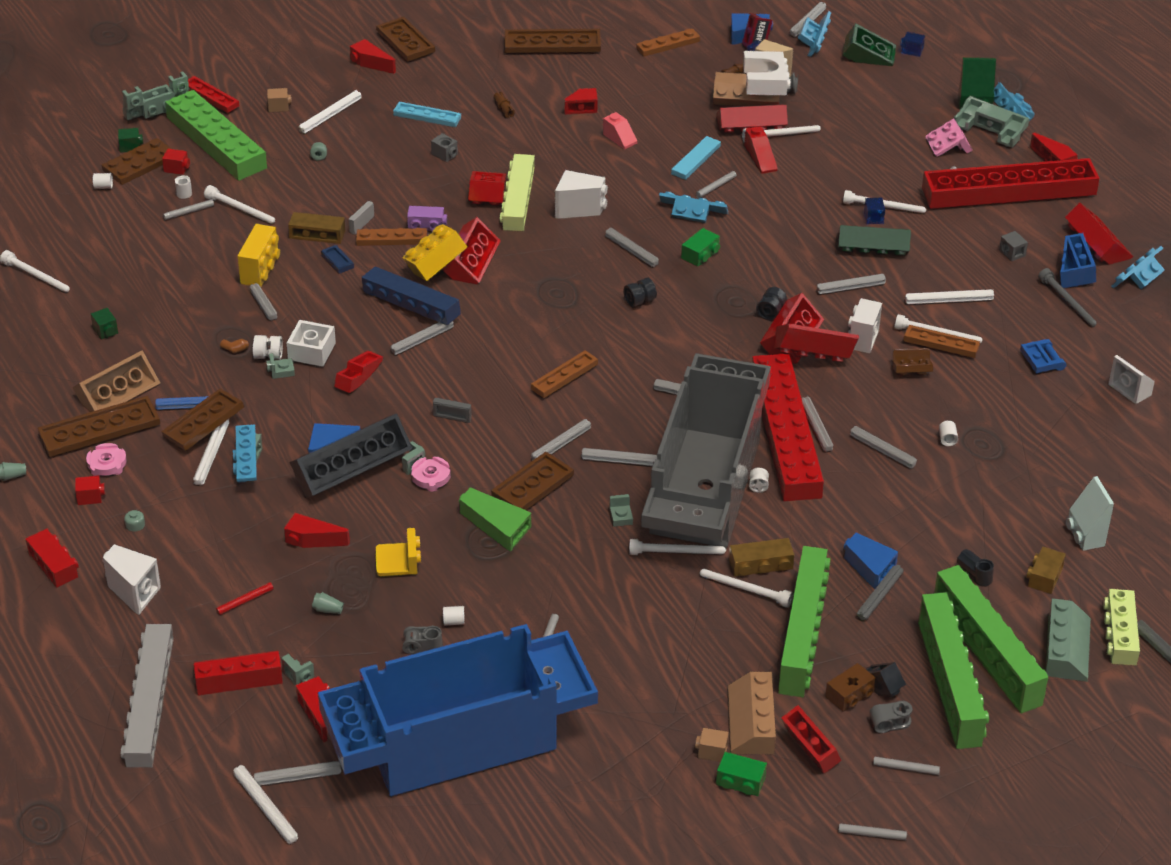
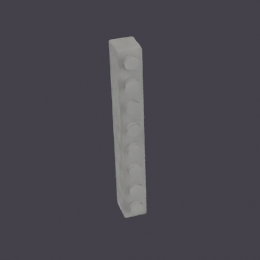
[121,624,174,767]

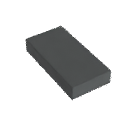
[433,397,472,423]

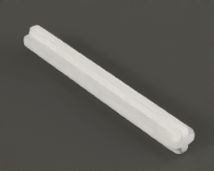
[299,90,361,134]
[905,289,994,304]
[193,419,229,486]
[234,765,298,844]

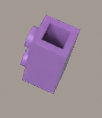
[407,206,447,231]

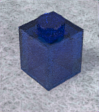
[900,32,926,57]
[864,197,885,224]

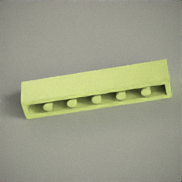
[500,154,535,231]

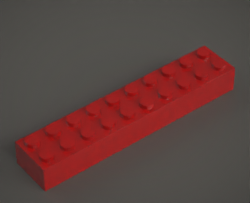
[922,158,1100,208]
[752,353,824,501]

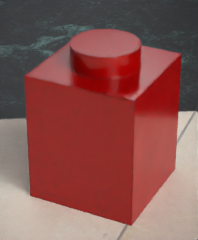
[162,149,190,175]
[75,476,105,505]

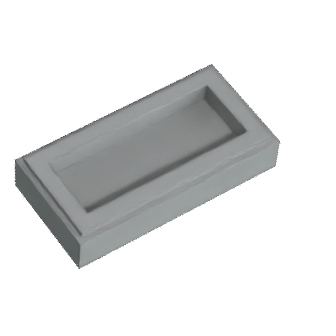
[349,201,374,235]

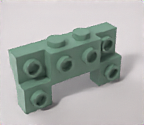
[122,72,189,120]
[954,96,1029,148]

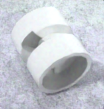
[253,335,283,360]

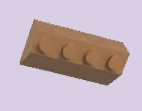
[713,72,780,107]
[72,351,160,412]
[728,672,776,754]

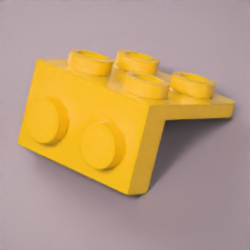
[376,528,421,576]

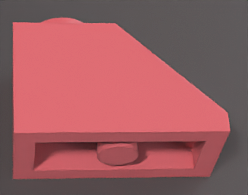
[603,112,637,150]

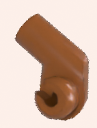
[220,339,249,354]

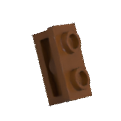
[892,348,933,375]

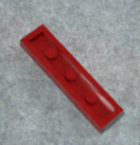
[188,76,240,113]

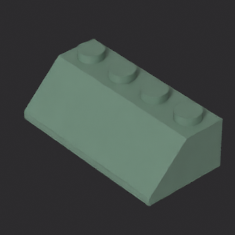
[1045,599,1091,682]

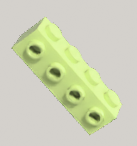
[1103,589,1140,665]

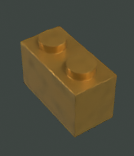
[1027,546,1066,594]

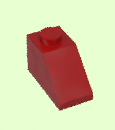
[565,88,598,114]

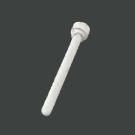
[742,125,821,142]
[204,185,275,224]
[843,190,926,214]
[0,250,70,292]
[895,314,982,344]
[629,539,726,555]
[700,569,793,608]

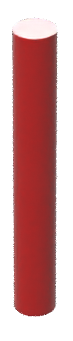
[216,582,274,615]

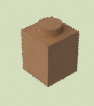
[268,88,292,112]
[695,728,729,762]

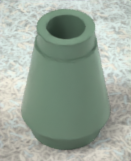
[0,462,26,481]
[312,592,344,614]

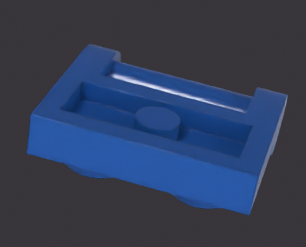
[1020,339,1067,373]

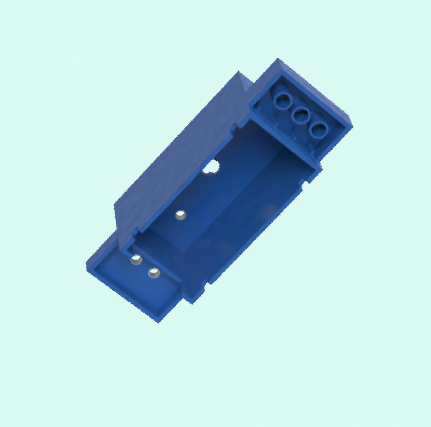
[318,624,598,796]

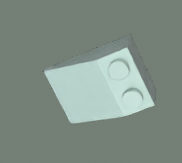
[1066,476,1114,551]

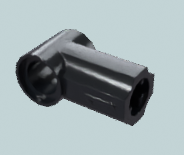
[957,549,994,586]

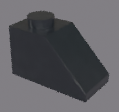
[866,662,906,697]

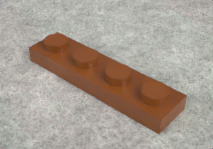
[636,28,700,57]
[356,228,427,246]
[904,325,980,358]
[531,350,598,398]

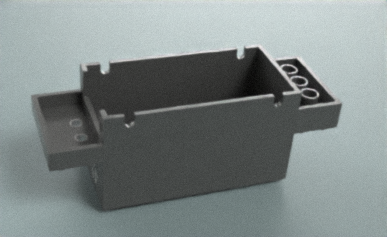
[641,353,771,548]

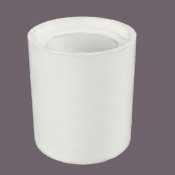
[93,173,113,189]
[175,176,192,199]
[939,421,958,446]
[443,606,465,626]

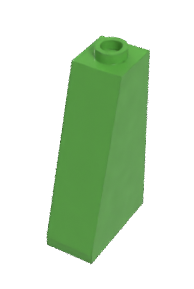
[459,487,531,551]

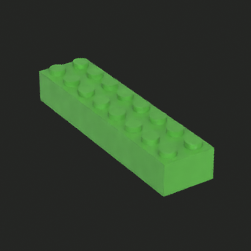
[165,90,267,181]
[779,546,831,698]
[934,565,1048,713]
[918,592,989,749]

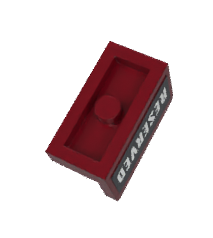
[742,13,773,49]

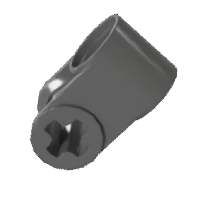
[402,626,443,654]
[869,701,912,733]

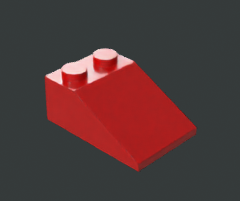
[469,171,506,205]

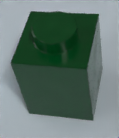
[118,128,144,153]
[90,308,118,340]

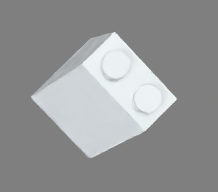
[555,170,608,219]
[103,545,161,614]

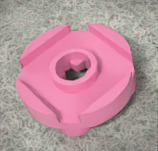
[86,443,127,476]
[412,457,451,492]

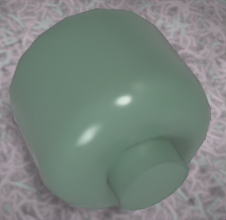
[310,142,327,161]
[124,510,145,532]

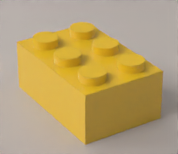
[237,224,280,287]
[402,224,467,281]

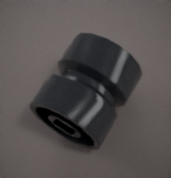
[623,277,657,307]
[756,287,787,321]

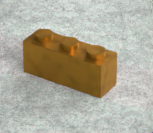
[288,212,346,244]
[729,538,794,577]

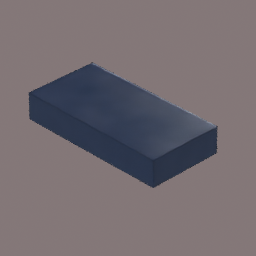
[321,245,354,274]

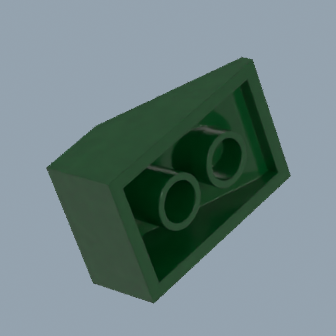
[843,23,896,66]
[958,57,996,110]

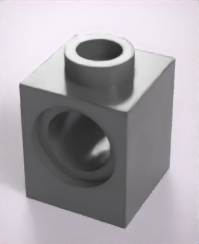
[431,133,458,162]
[999,231,1028,261]

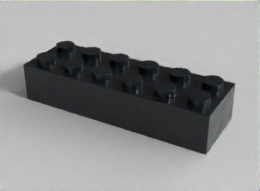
[289,413,413,498]

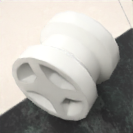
[749,468,769,493]

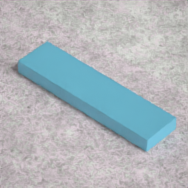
[393,102,461,127]
[671,136,721,180]

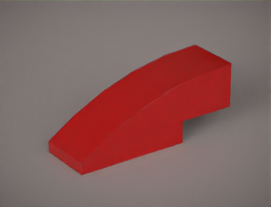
[334,351,383,393]

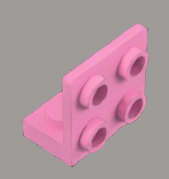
[926,119,972,157]

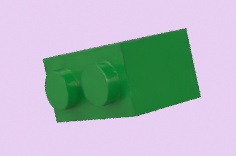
[681,228,720,267]
[716,752,767,796]

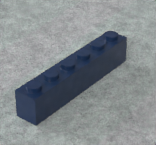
[361,267,461,325]

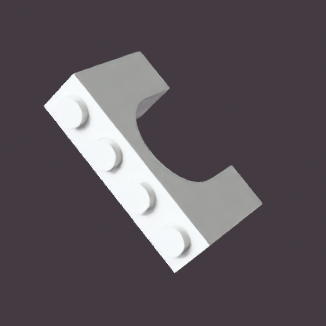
[743,51,790,95]

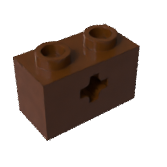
[825,663,875,712]

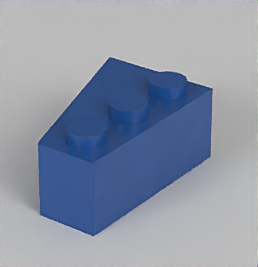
[1060,233,1096,288]

